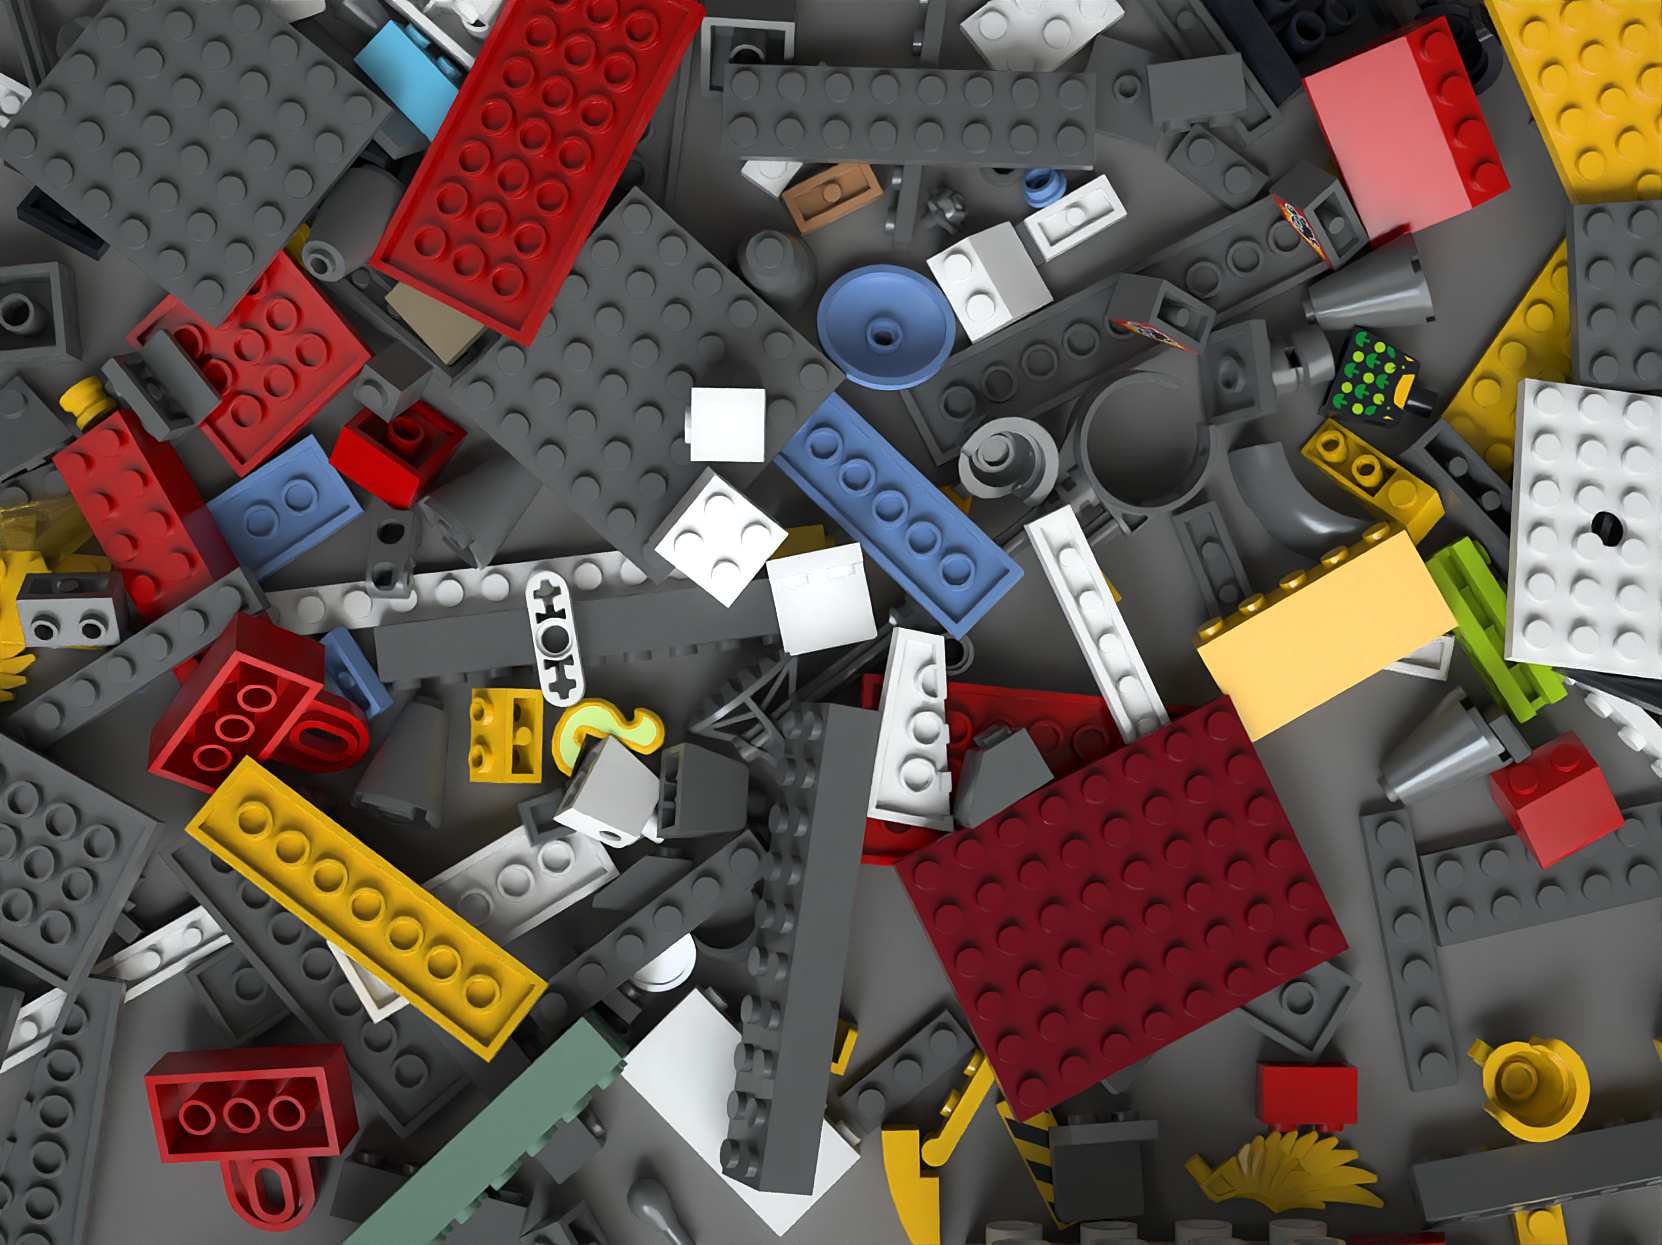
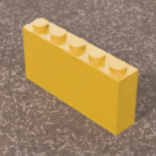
[1191,521,1459,743]

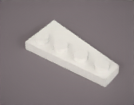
[867,627,954,832]

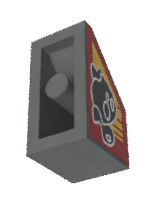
[1269,158,1370,271]
[1106,273,1217,355]

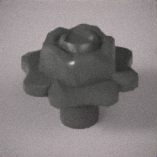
[920,185,969,235]

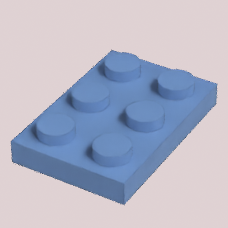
[206,434,366,583]

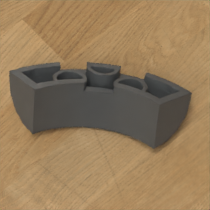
[1227,441,1390,563]

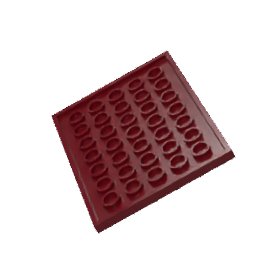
[891,694,1349,1124]

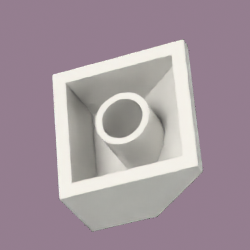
[926,221,1054,345]

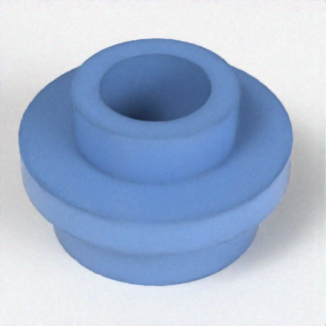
[1022,169,1067,208]

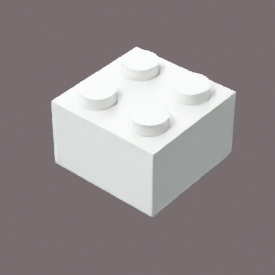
[649,466,788,607]

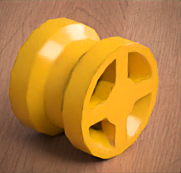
[59,376,120,433]

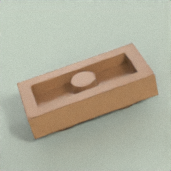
[781,163,884,237]

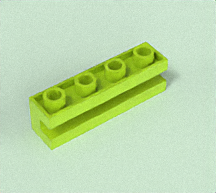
[1422,536,1568,724]

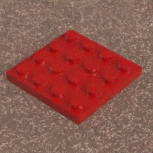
[124,246,376,478]

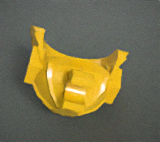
[1467,1035,1590,1142]

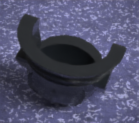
[1413,0,1503,96]

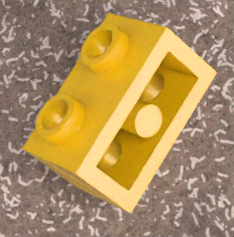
[468,688,544,783]

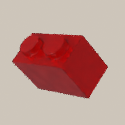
[1255,1061,1358,1133]

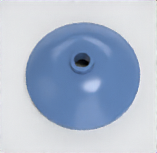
[816,264,956,390]

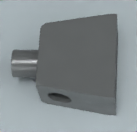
[656,742,767,839]

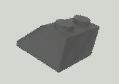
[700,0,798,99]
[950,724,1054,829]

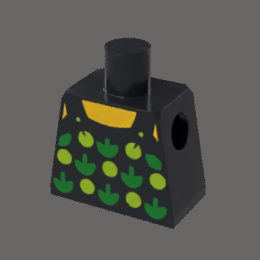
[1317,326,1438,429]

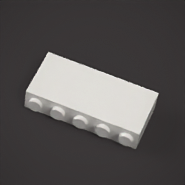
[621,984,861,1237]

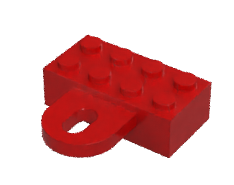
[147,611,369,795]
[144,1043,360,1232]

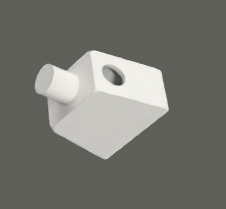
[553,735,664,848]

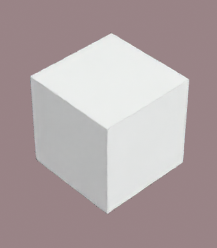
[685,388,766,462]

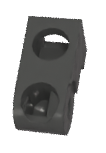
[366,510,423,599]

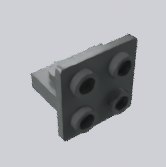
[101,329,223,448]

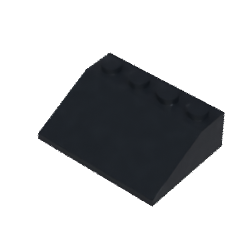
[1204,0,1402,108]

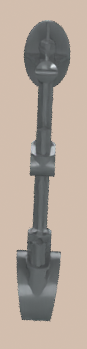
[686,369,1217,768]

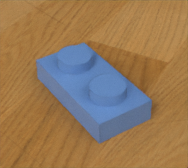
[319,625,394,722]

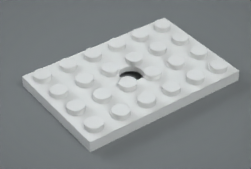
[1504,378,1662,679]

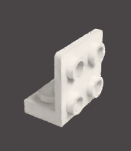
[766,542,877,656]

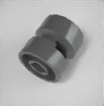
[1269,323,1335,398]

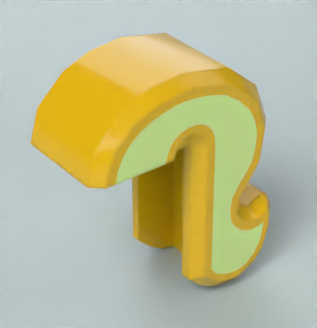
[552,698,667,777]

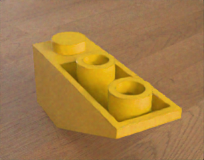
[1300,417,1445,547]

